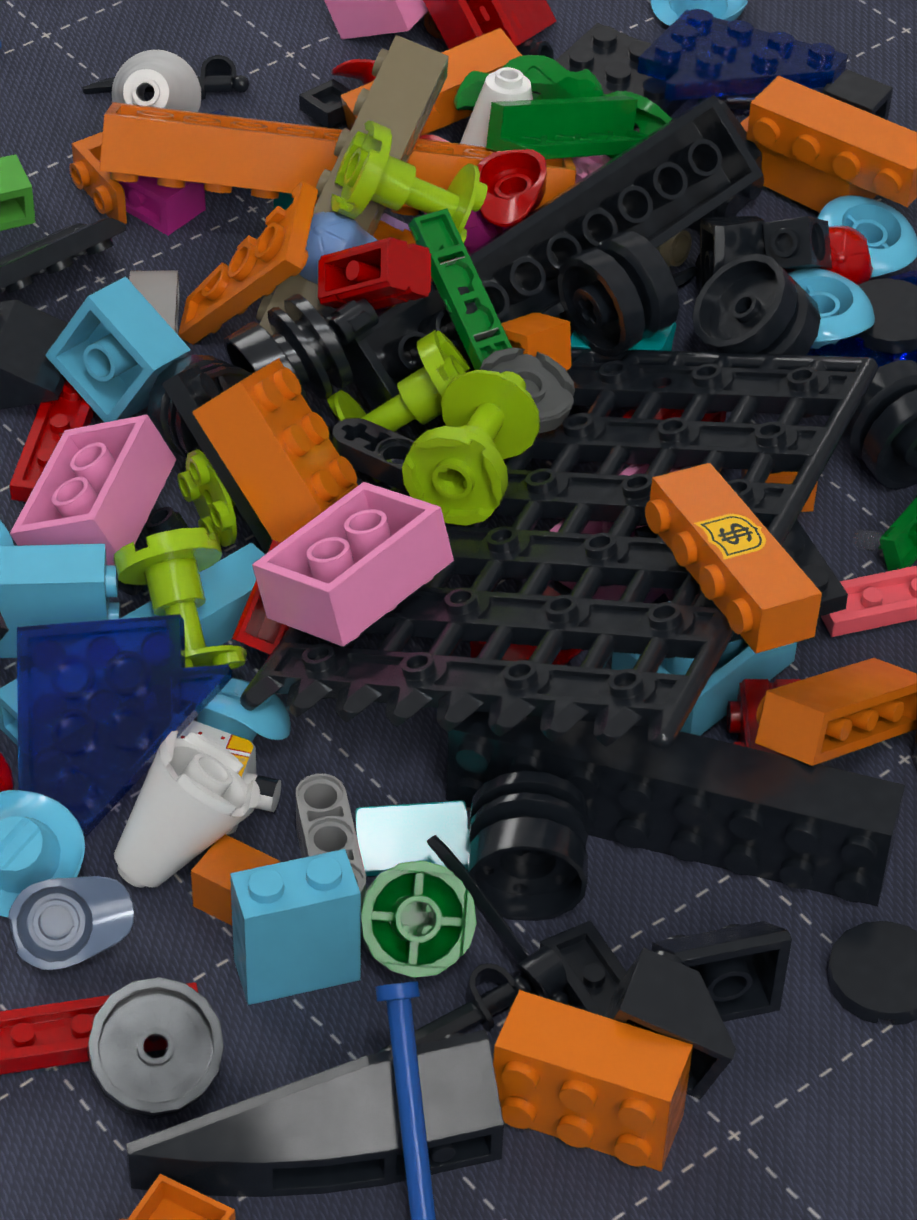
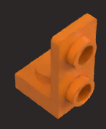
[69,132,127,224]

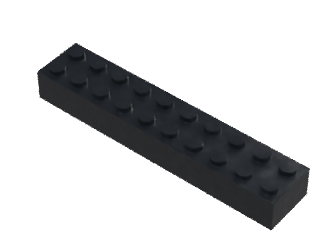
[341,94,763,410]

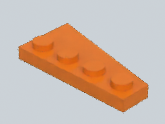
[178,180,318,345]

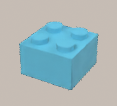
[45,276,191,423]

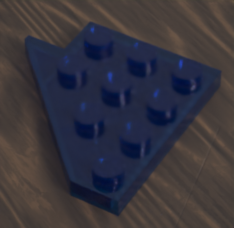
[637,9,848,100]
[17,614,232,839]

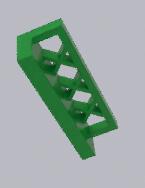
[486,95,648,159]

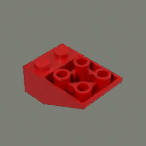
[423,0,557,49]

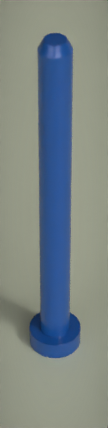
[375,981,436,1220]

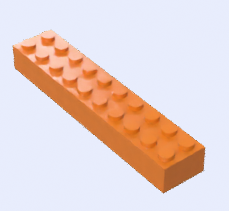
[99,102,577,215]

